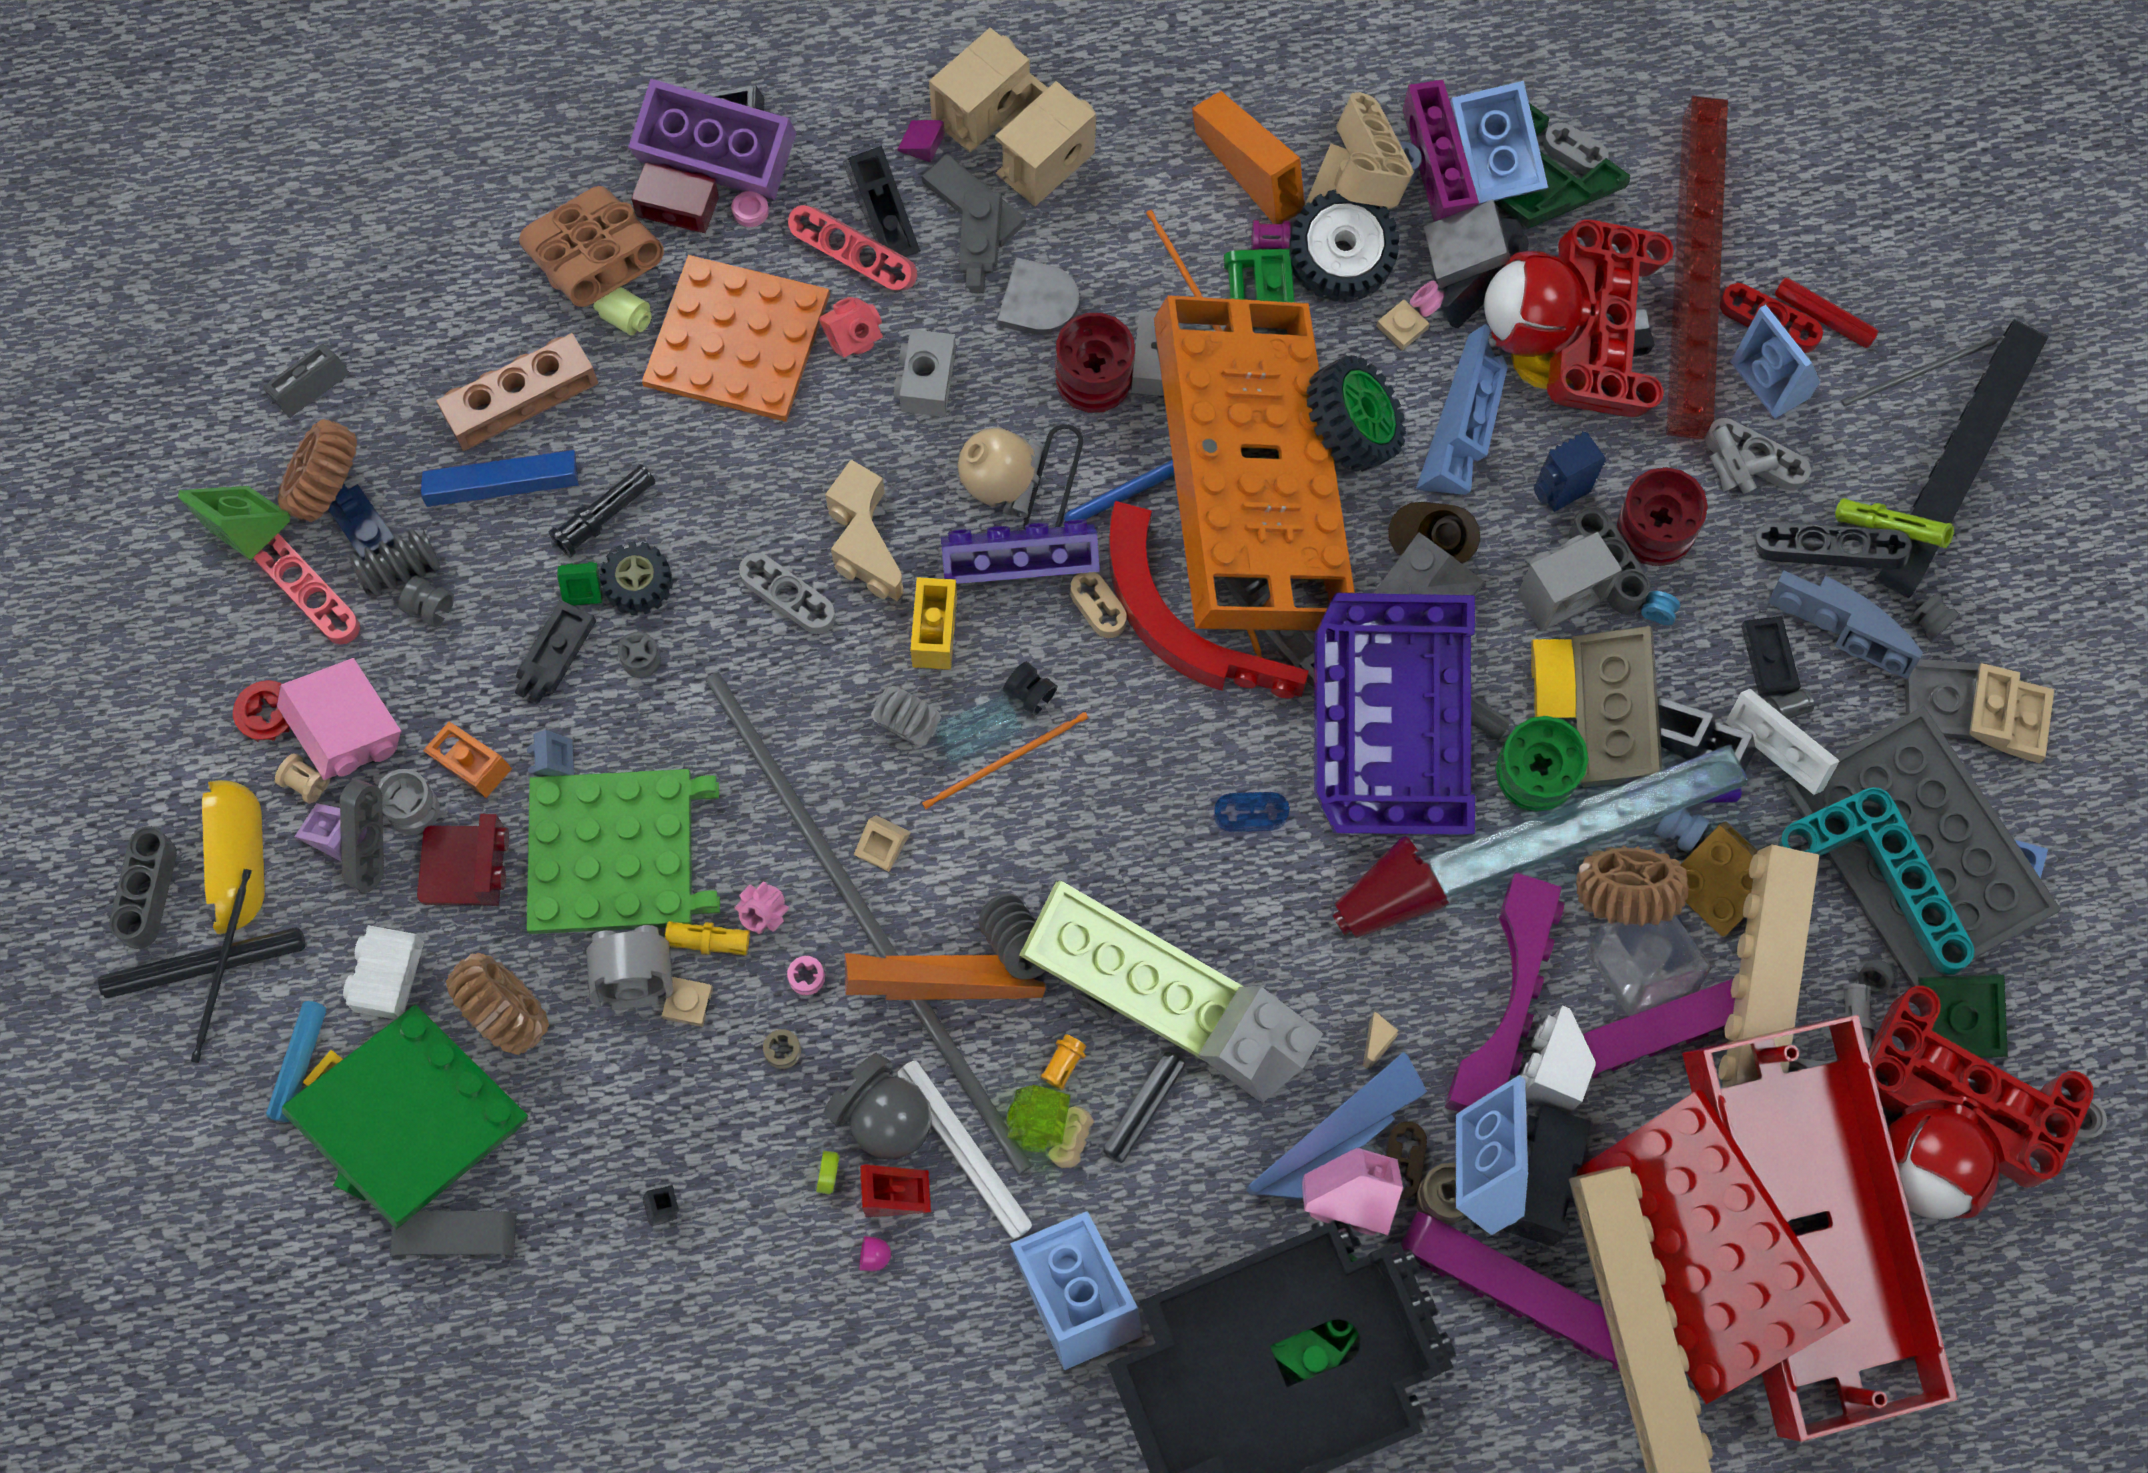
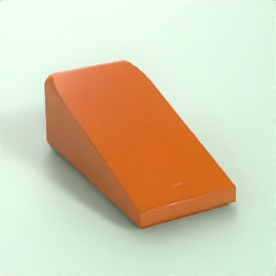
[423,721,512,798]

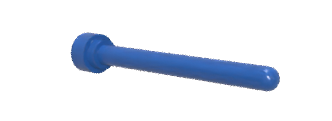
[1064,460,1175,521]

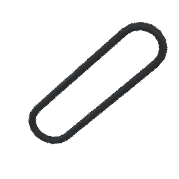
[1023,424,1083,529]

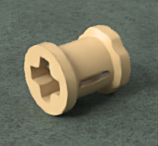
[275,754,330,804]

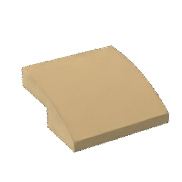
[1969,663,2054,763]

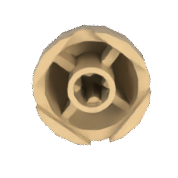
[957,428,1035,507]

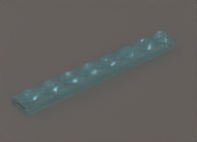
[1429,745,1748,898]

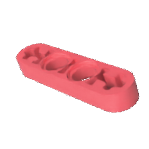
[788,205,917,291]
[253,534,360,645]

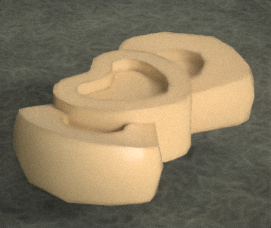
[1048,1106,1094,1168]

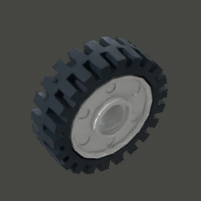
[1289,189,1400,302]

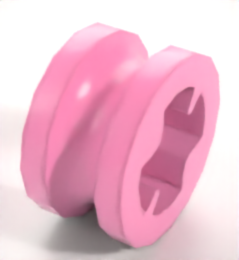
[1410,281,1446,317]
[787,956,825,995]

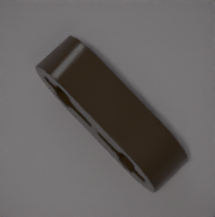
[1385,1121,1427,1202]

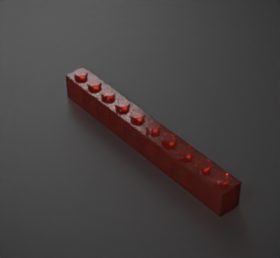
[1666,96,1728,440]

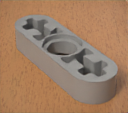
[1705,418,1811,491]
[739,553,835,634]

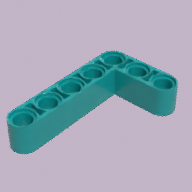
[1778,787,1975,975]

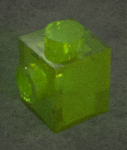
[1006,1085,1071,1153]

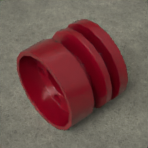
[1055,313,1135,413]
[1616,467,1708,567]

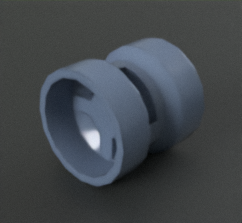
[1654,800,1710,854]

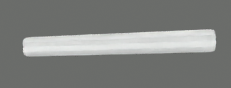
[897,1060,1032,1239]

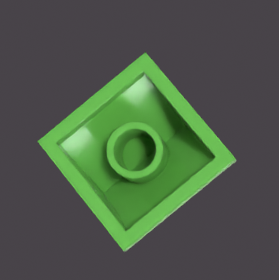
[178,486,291,560]

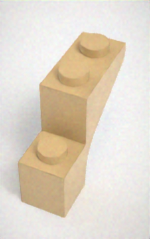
[825,460,904,601]

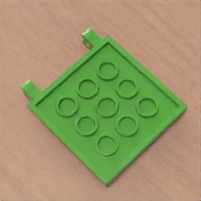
[527,769,720,934]

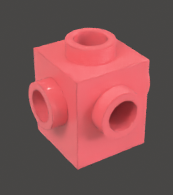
[818,297,883,358]

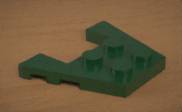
[1494,103,1631,229]

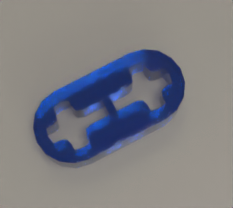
[1213,792,1290,832]

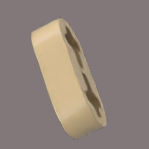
[1070,572,1127,638]

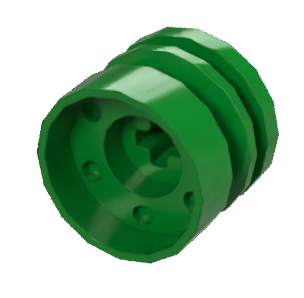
[1495,716,1589,812]

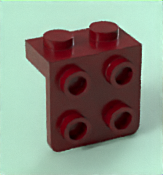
[417,814,509,906]

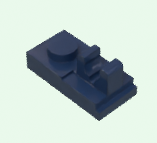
[328,483,394,561]

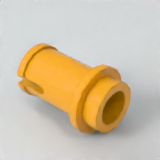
[1040,1034,1087,1090]

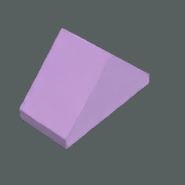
[294,803,367,862]

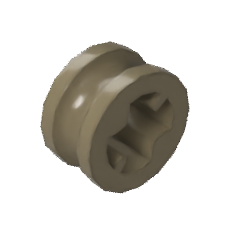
[763,1029,801,1069]

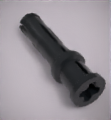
[548,464,656,558]

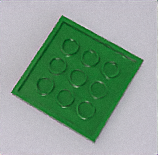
[282,1004,528,1230]

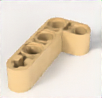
[1336,92,1414,207]

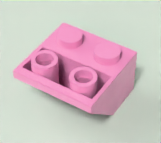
[1302,1148,1403,1235]

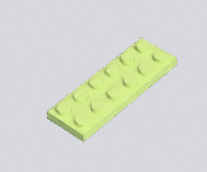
[1019,881,1244,1060]

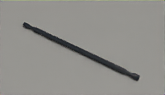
[191,869,252,1063]

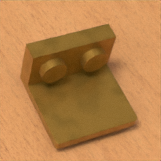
[1680,821,1758,936]

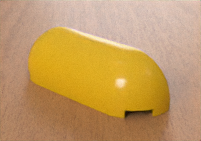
[202,780,265,934]

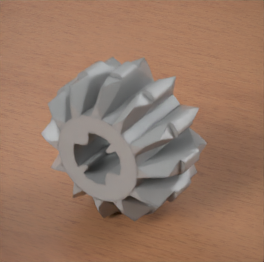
[871,686,942,746]

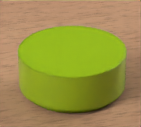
[816,1150,839,1195]

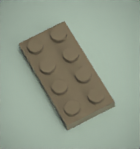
[1572,626,1663,788]

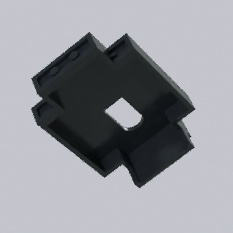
[1107,1221,1456,1473]

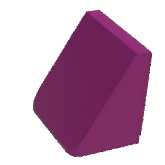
[898,120,945,163]

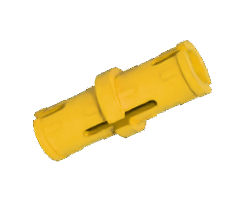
[665,921,750,956]

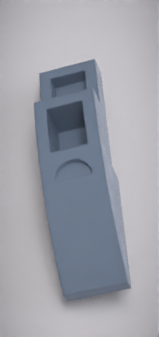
[1768,570,1923,680]

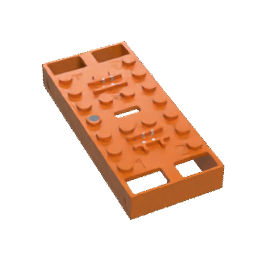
[1153,295,1355,631]

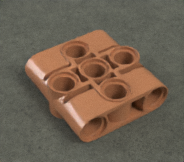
[519,186,664,307]

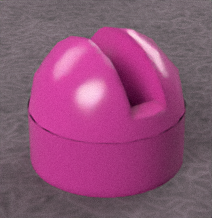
[859,1236,891,1272]

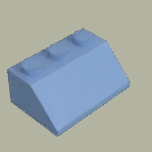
[1456,1075,1528,1235]

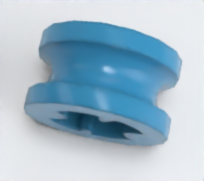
[1641,591,1680,625]

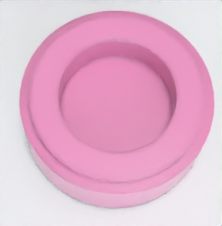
[731,191,769,227]

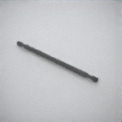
[1841,337,1997,406]

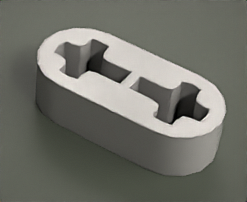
[1543,123,1609,175]

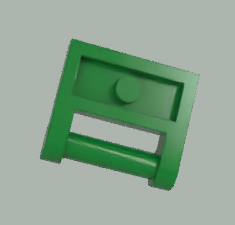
[1223,249,1294,303]

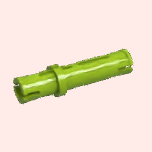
[1835,498,1954,548]

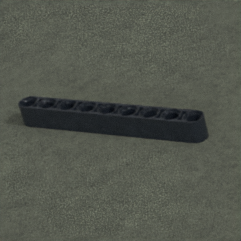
[1874,319,2048,598]

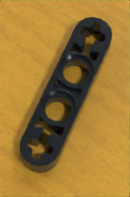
[1756,522,1912,570]

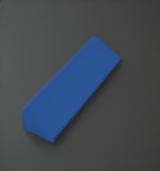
[421,450,579,507]

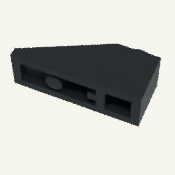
[843,146,921,260]
[1441,218,1529,329]

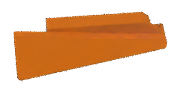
[845,953,1046,1000]

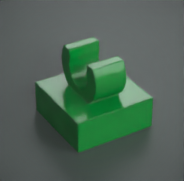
[557,562,603,605]

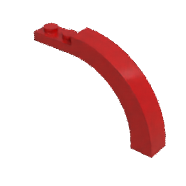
[1108,501,1309,699]

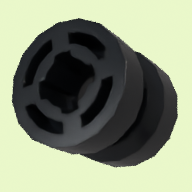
[1003,661,1058,716]

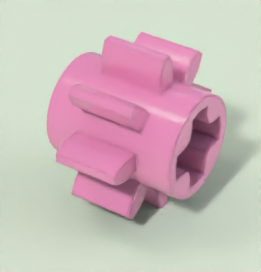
[735,882,789,934]

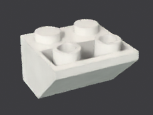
[1520,1006,1596,1114]

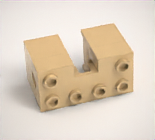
[929,28,1096,206]

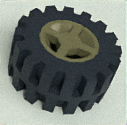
[600,541,673,616]

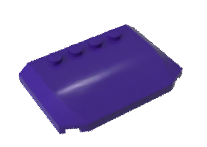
[1314,593,1475,834]

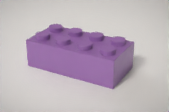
[628,79,797,200]

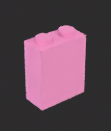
[277,658,401,780]

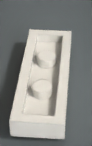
[1725,689,1840,795]

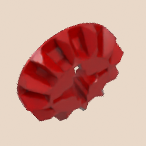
[233,680,290,742]

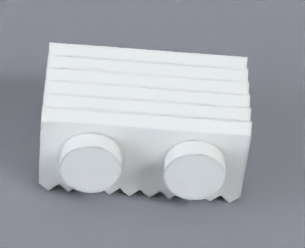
[343,926,424,1019]

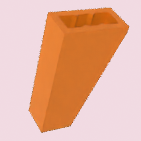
[1192,91,1305,224]

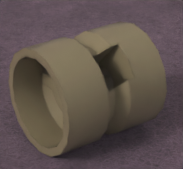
[1415,1163,1465,1226]

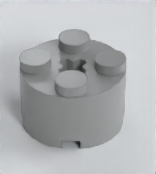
[586,925,673,1010]

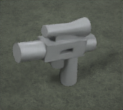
[1709,425,1780,494]

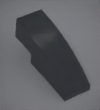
[1658,697,1756,781]

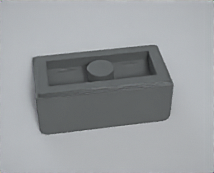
[263,344,350,418]

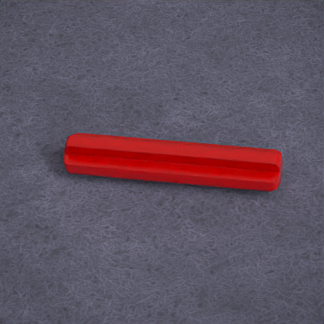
[1775,277,1879,348]

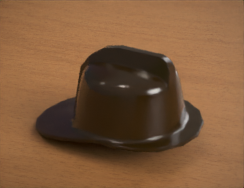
[1388,502,1481,564]

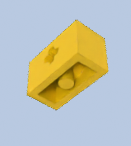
[910,577,957,670]

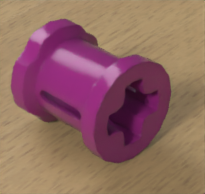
[1251,220,1290,250]

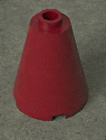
[1332,836,1450,938]

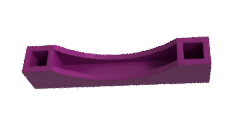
[1444,872,1565,1112]

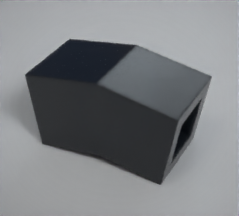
[1633,309,1655,357]
[642,1185,679,1227]

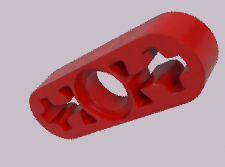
[1719,283,1823,353]

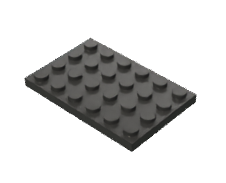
[1783,706,2061,987]

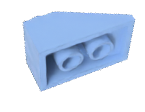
[1450,81,1548,205]
[1731,305,1820,419]
[1010,1211,1143,1370]

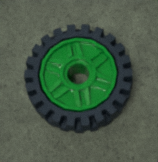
[1306,355,1406,472]

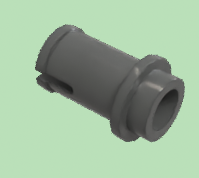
[1765,688,1814,719]

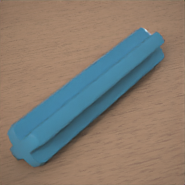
[266,1001,326,1122]

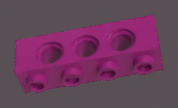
[1402,79,1479,222]

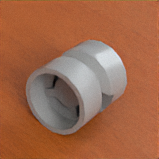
[378,769,440,835]

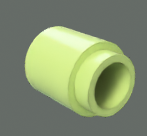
[594,287,651,335]

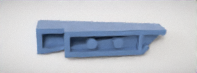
[1416,324,1508,495]
[1246,1052,1427,1200]

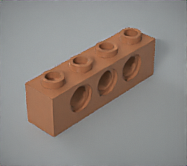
[436,333,599,451]

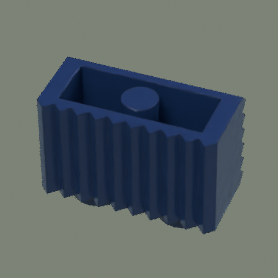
[1534,431,1606,512]

